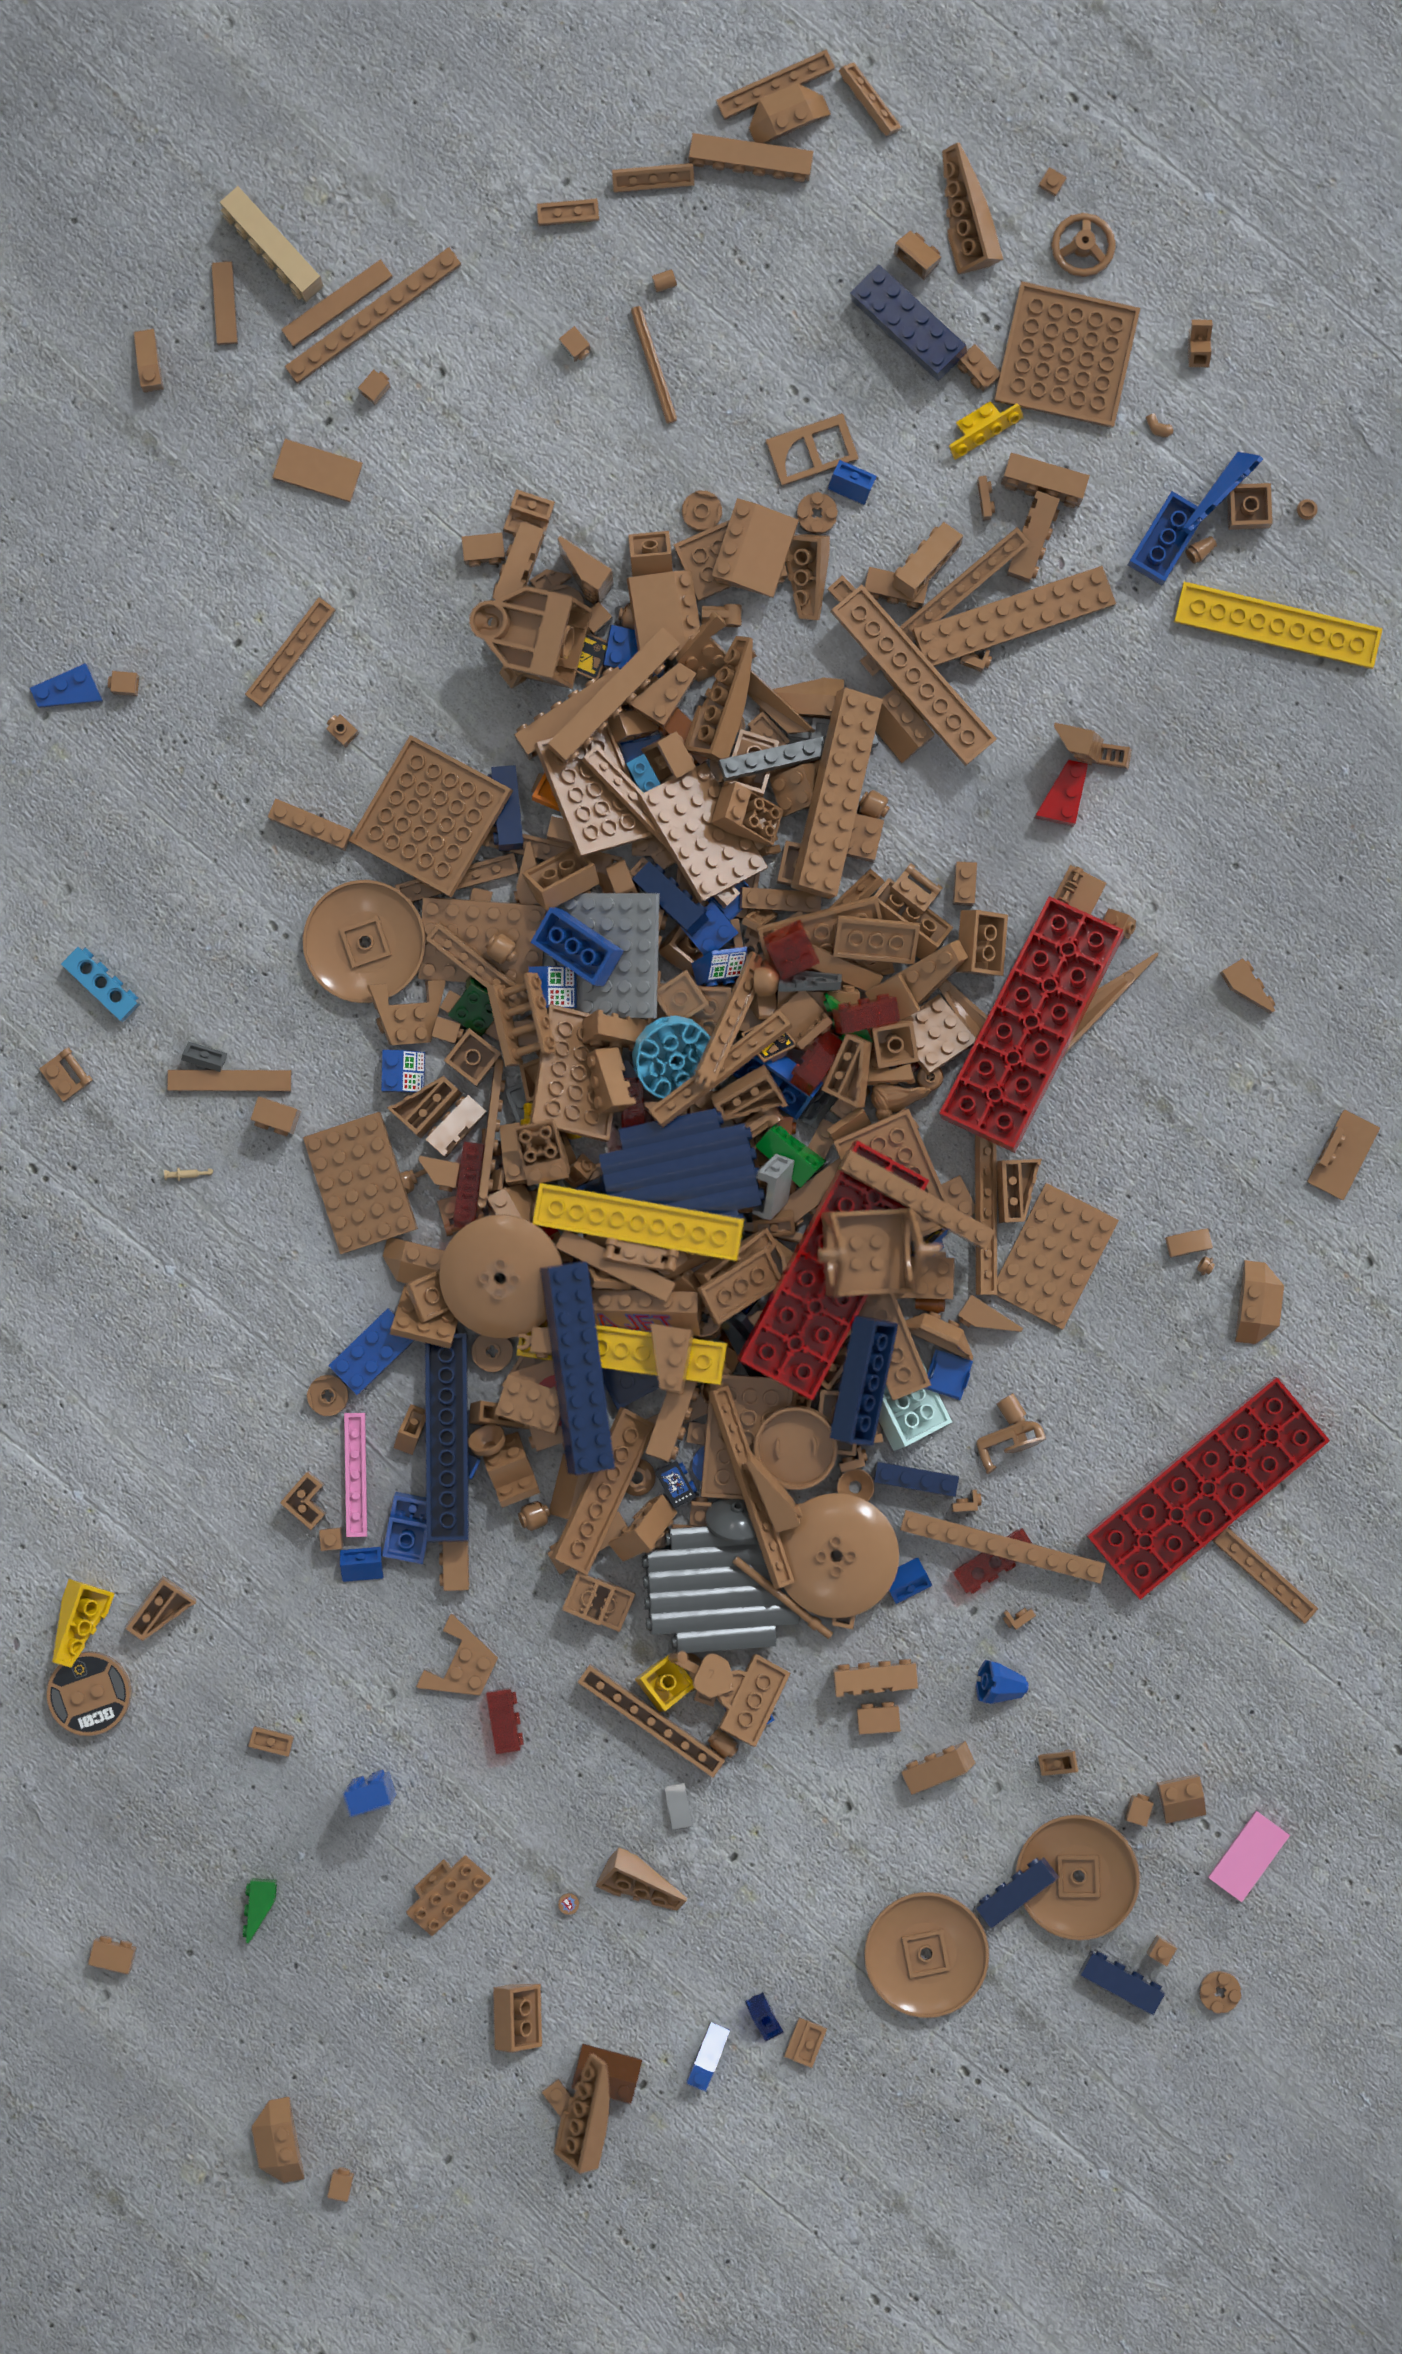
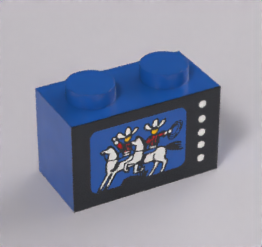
[655,1460,698,1509]

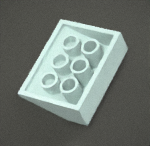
[879,1355,952,1451]

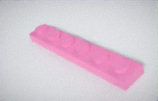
[344,1413,368,1537]

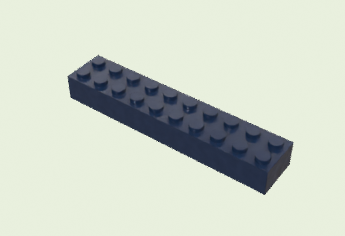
[540,1262,615,1475]
[425,1333,469,1543]

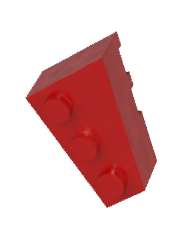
[1034,760,1088,827]

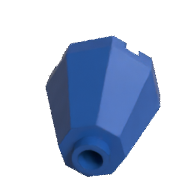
[976,1660,1029,1704]

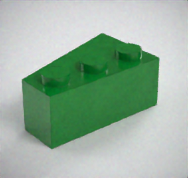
[755,1124,826,1188]

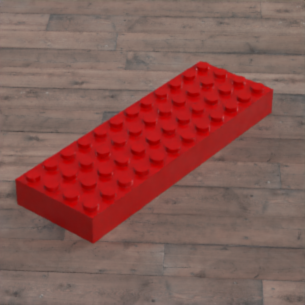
[939,896,1124,1153]
[737,1141,930,1400]
[1085,1377,1330,1600]

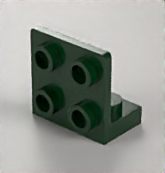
[448,975,494,1036]

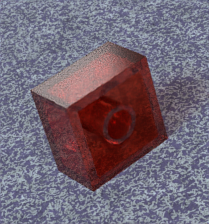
[763,920,820,980]

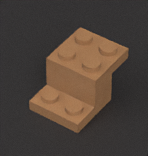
[769,760,821,817]
[483,1431,540,1508]
[562,1572,636,1632]

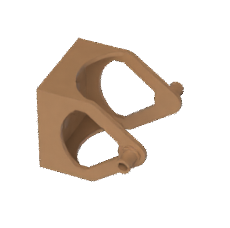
[818,1209,942,1297]

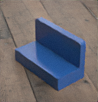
[828,460,877,505]
[340,1547,384,1582]
[889,1558,932,1604]

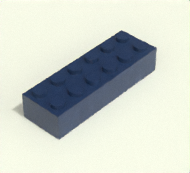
[850,264,967,382]
[830,1316,898,1445]

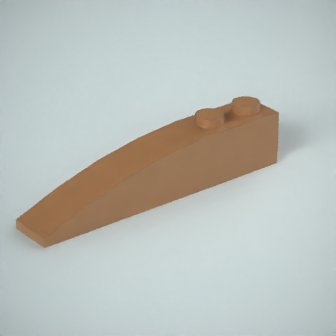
[942,142,1003,274]
[684,636,753,761]
[554,2054,610,2174]

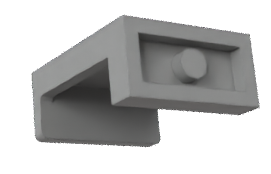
[753,1154,795,1220]

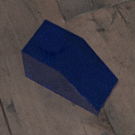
[745,1992,784,2042]

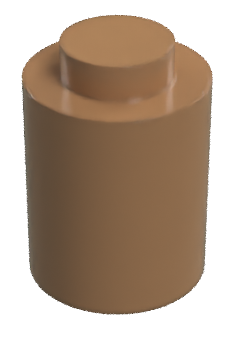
[996,1393,1027,1425]

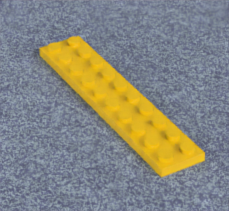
[1174,581,1383,669]
[533,1183,744,1261]
[517,1320,727,1385]

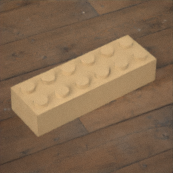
[220,186,324,302]

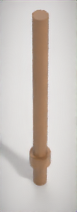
[732,1556,833,1639]

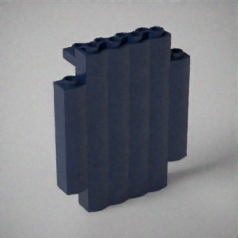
[599,1108,765,1248]

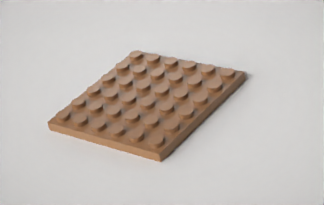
[994,281,1141,428]
[349,735,513,898]

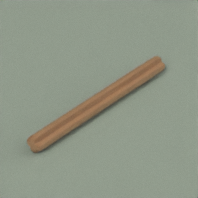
[631,306,677,423]

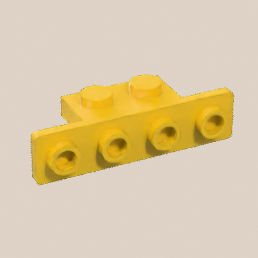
[949,401,1023,460]

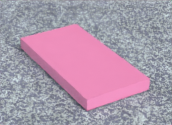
[1208,1811,1290,1902]

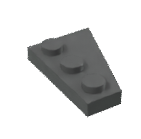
[778,968,842,992]

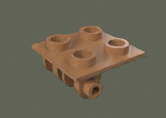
[1053,865,1107,915]

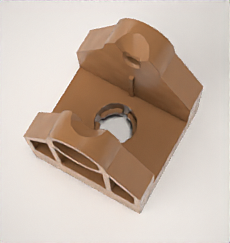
[469,586,592,689]

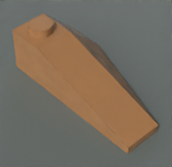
[785,534,830,620]
[694,1227,777,1286]
[596,1847,687,1911]

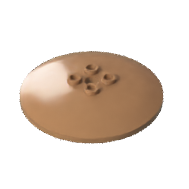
[303,880,426,1003]
[440,1214,562,1338]
[779,1493,899,1618]
[1016,1815,1140,1940]
[865,1892,989,2018]

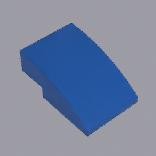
[382,1492,428,1564]

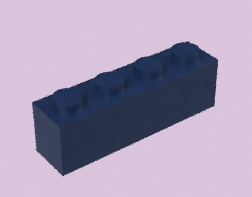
[487,765,523,851]
[632,861,709,937]
[873,1461,959,1497]
[976,1857,1059,1928]
[1079,1950,1165,2016]

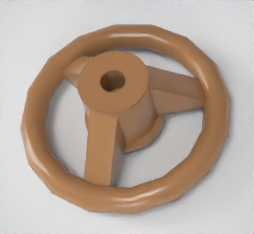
[1051,213,1116,277]

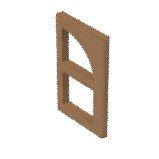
[766,413,859,486]

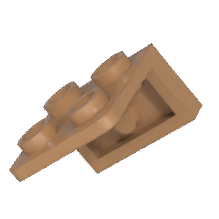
[773,991,833,1049]

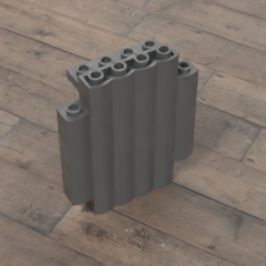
[642,1526,799,1653]

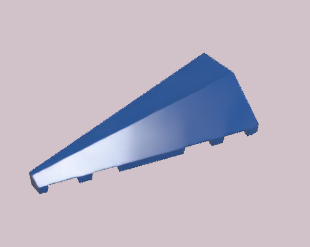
[1182,452,1263,534]

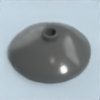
[706,1498,757,1543]

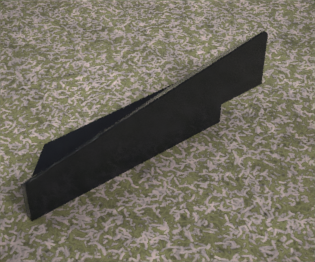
[720,1312,767,1377]

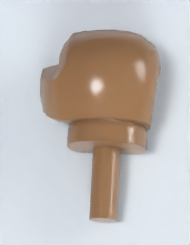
[400,1169,427,1194]

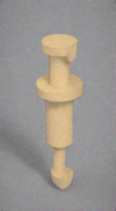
[164,1168,213,1181]

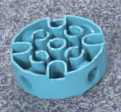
[632,1015,710,1099]

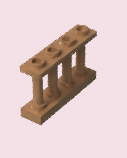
[487,973,556,1066]

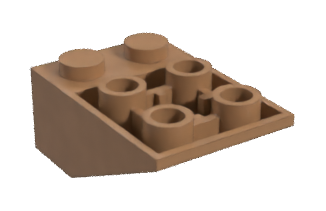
[711,781,783,846]
[513,1119,570,1186]

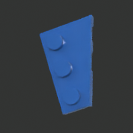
[30,663,103,708]

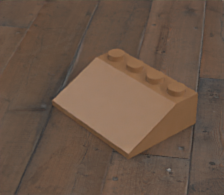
[712,498,799,598]
[558,536,613,604]
[627,570,700,651]

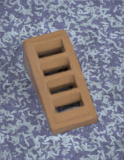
[1092,743,1132,769]

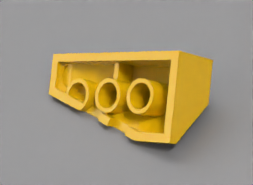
[52,1579,115,1667]

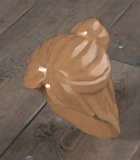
[871,1083,931,1120]

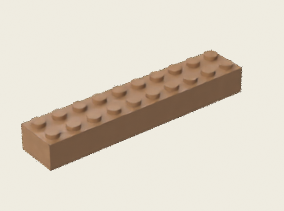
[791,687,883,899]

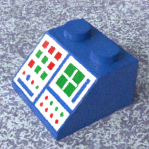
[691,947,747,987]
[529,966,577,1009]
[381,1050,425,1093]

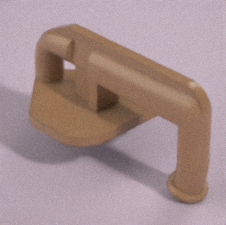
[976,1421,1046,1474]

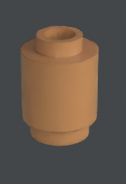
[707,1728,738,1759]

